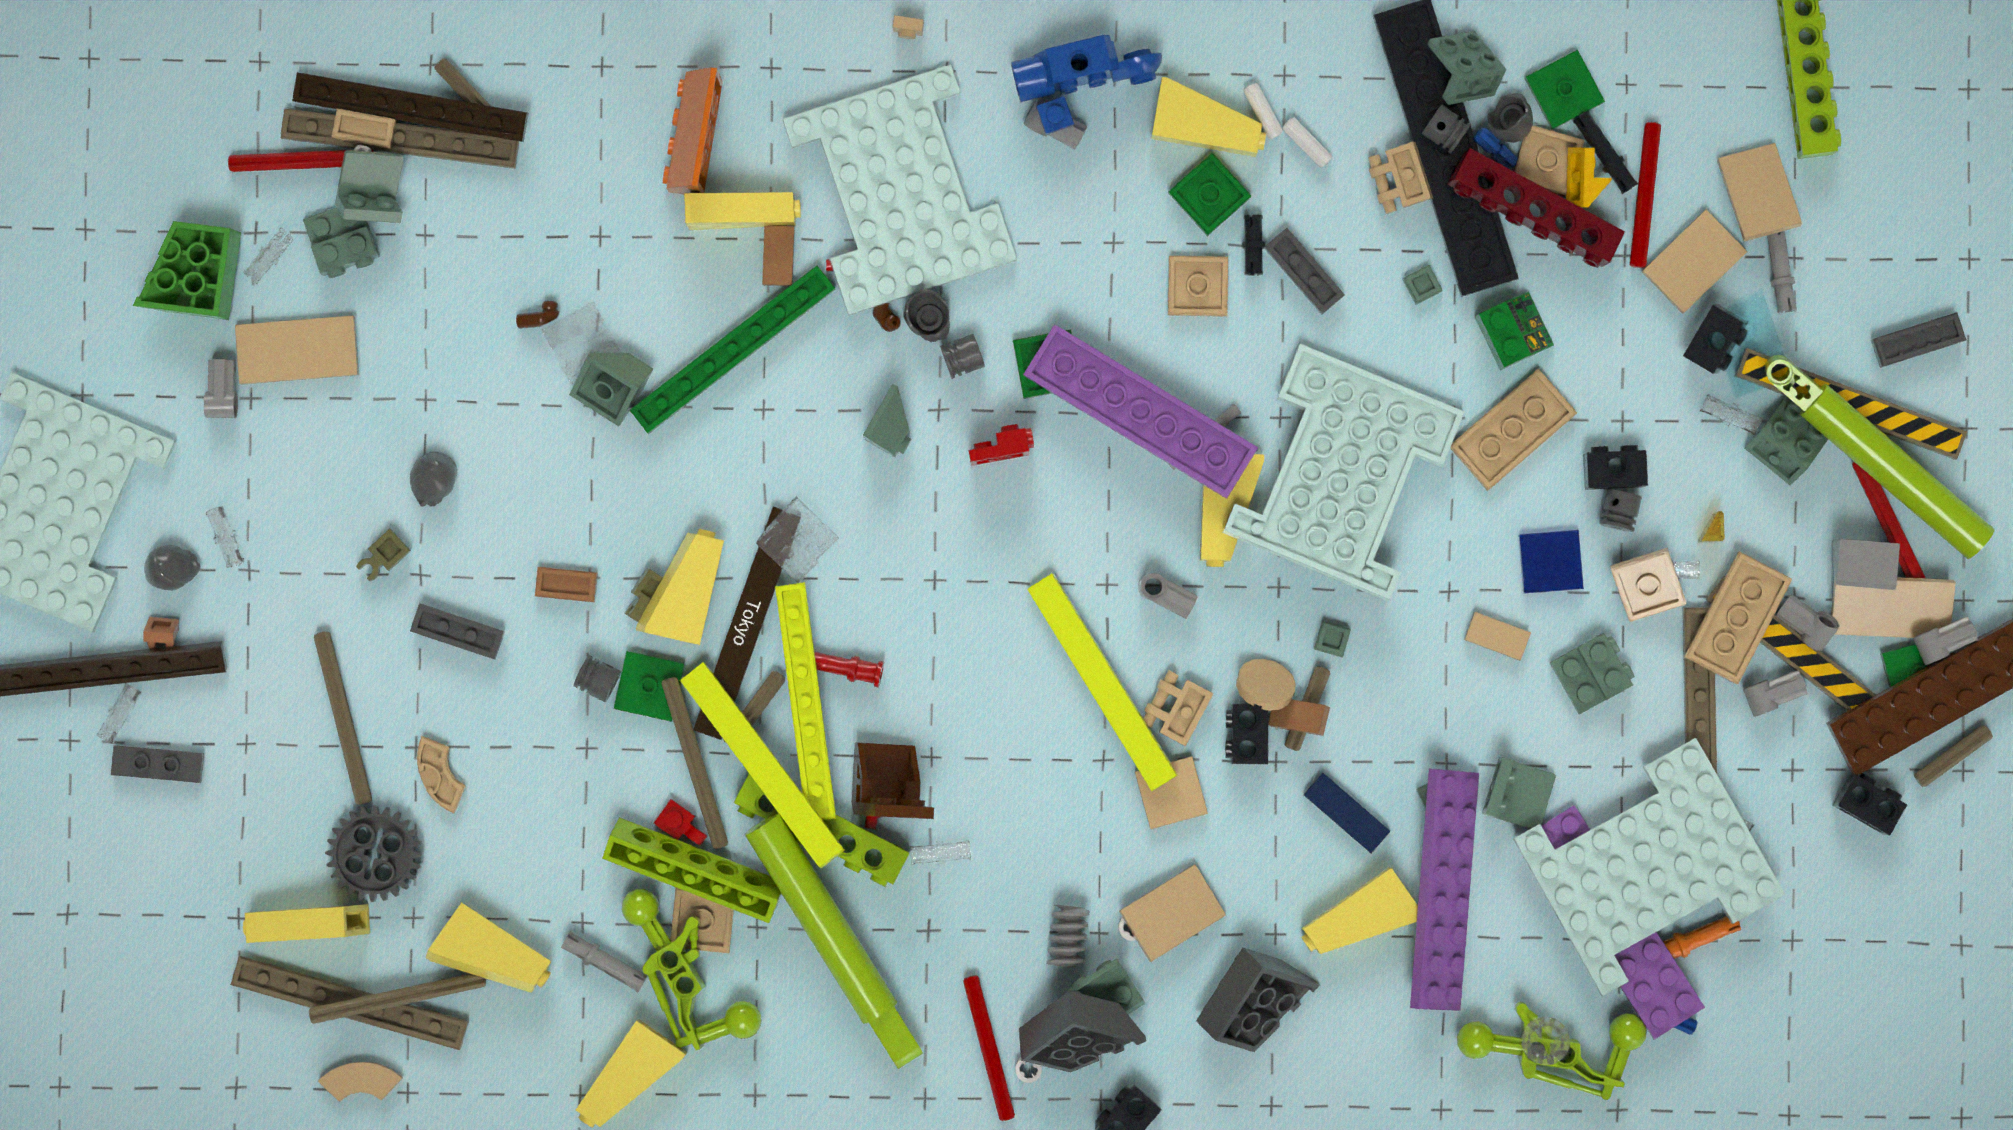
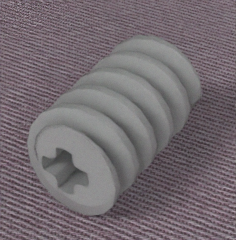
[1046,905,1090,967]

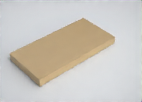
[235,316,359,385]
[1450,369,1577,491]
[1684,551,1792,685]
[1831,577,1956,638]

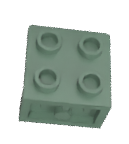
[1428,31,1507,105]
[335,150,403,223]
[1744,396,1828,485]
[1482,757,1556,829]
[1067,959,1145,1014]

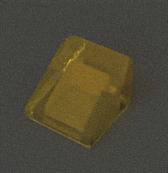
[1698,511,1725,543]

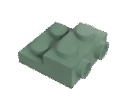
[303,208,379,278]
[1550,633,1635,714]

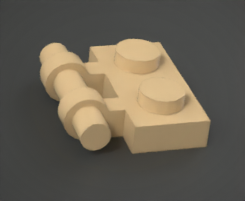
[1368,142,1433,214]
[1143,670,1213,746]

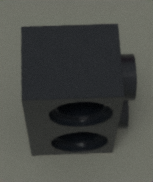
[1225,704,1269,764]
[1832,773,1908,836]
[1095,1084,1162,1130]

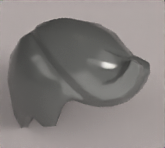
[1487,93,1533,143]
[903,289,950,342]
[410,452,457,507]
[144,545,201,591]

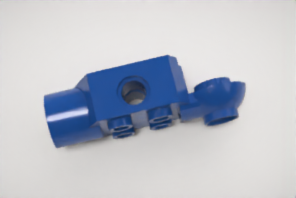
[1011,35,1162,102]

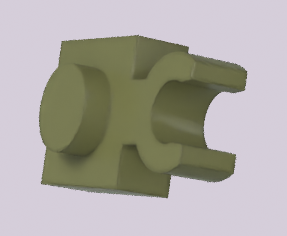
[356,529,411,581]

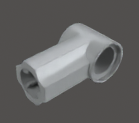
[1024,98,1087,150]
[204,359,238,418]
[1138,573,1198,619]
[1776,594,1840,651]
[1913,617,1978,665]
[1743,670,1808,717]

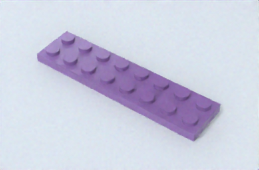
[1023,324,1258,499]
[1410,769,1479,1011]
[1542,805,1705,1040]

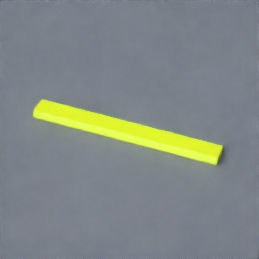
[1027,573,1178,791]
[775,582,837,821]
[680,662,845,869]

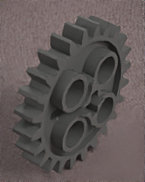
[325,805,424,902]

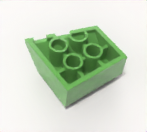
[133,221,241,320]

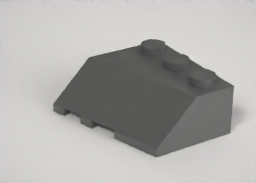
[1196,948,1320,1052]
[1019,991,1146,1073]

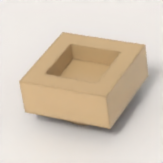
[893,15,924,39]

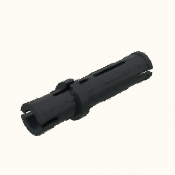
[1573,110,1638,194]

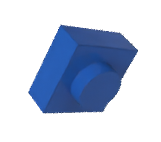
[1036,96,1074,135]

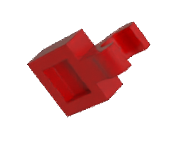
[654,799,707,845]

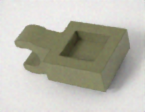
[624,568,663,622]

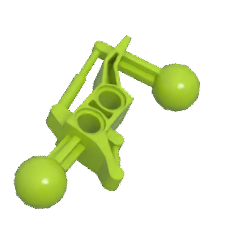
[621,889,762,1051]
[1457,1002,1647,1100]

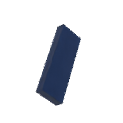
[1303,773,1390,854]

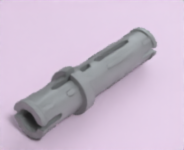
[1767,231,1797,313]
[561,931,648,992]

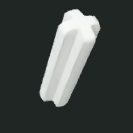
[1244,83,1282,139]
[1283,117,1332,168]

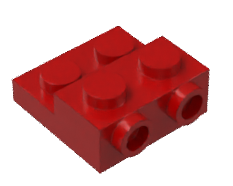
[968,424,1034,466]

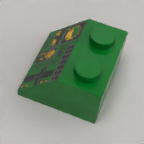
[1475,292,1554,371]

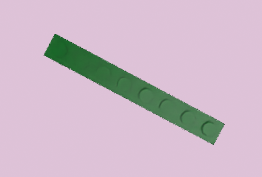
[630,266,836,434]

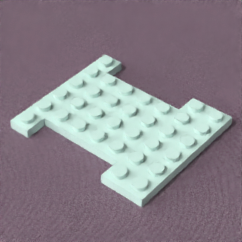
[783,64,1017,316]
[1223,344,1465,601]
[0,372,176,632]
[1513,738,1785,996]

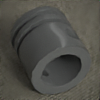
[1421,105,1471,154]
[940,334,985,379]
[1599,489,1642,532]
[573,655,621,703]

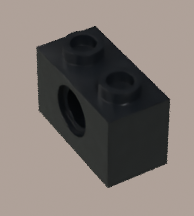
[1683,304,1748,374]
[1583,445,1648,490]

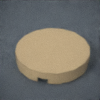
[1236,659,1296,711]

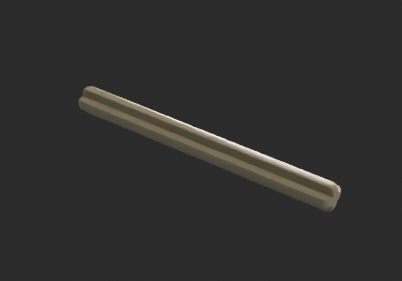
[314,631,372,805]
[662,677,728,849]
[309,974,486,1024]

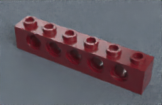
[1447,148,1625,268]

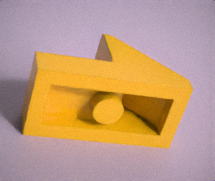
[1566,147,1612,207]

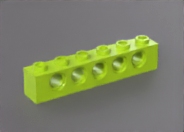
[1777,0,1841,159]
[734,774,910,887]
[602,817,781,923]

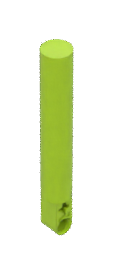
[1765,355,1995,559]
[744,813,923,1069]

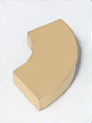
[417,736,466,813]
[318,1062,403,1102]

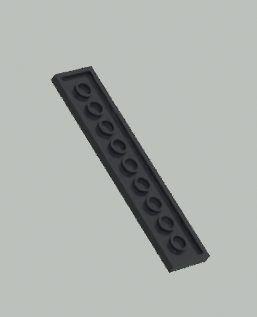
[1373,0,1519,297]

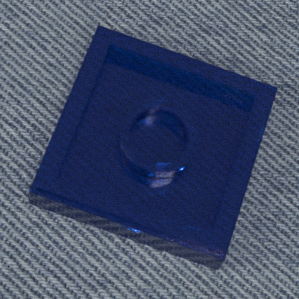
[1518,530,1584,594]

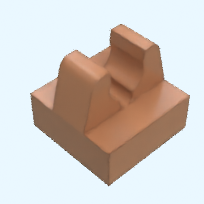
[143,617,179,649]

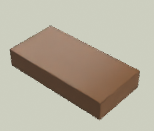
[762,225,794,286]
[535,567,598,603]
[1269,699,1330,736]

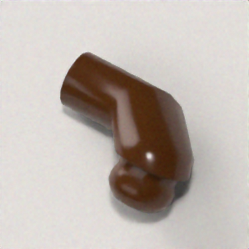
[516,301,560,329]
[873,303,901,332]

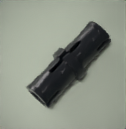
[1242,215,1265,276]

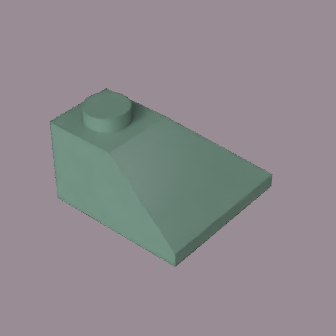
[569,353,653,426]
[863,384,912,457]

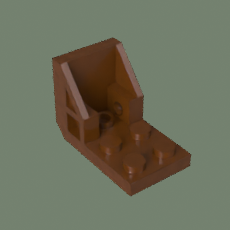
[851,742,934,819]

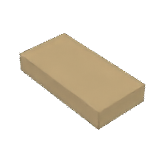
[331,109,396,149]
[1464,612,1531,661]

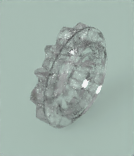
[1522,1017,1570,1065]

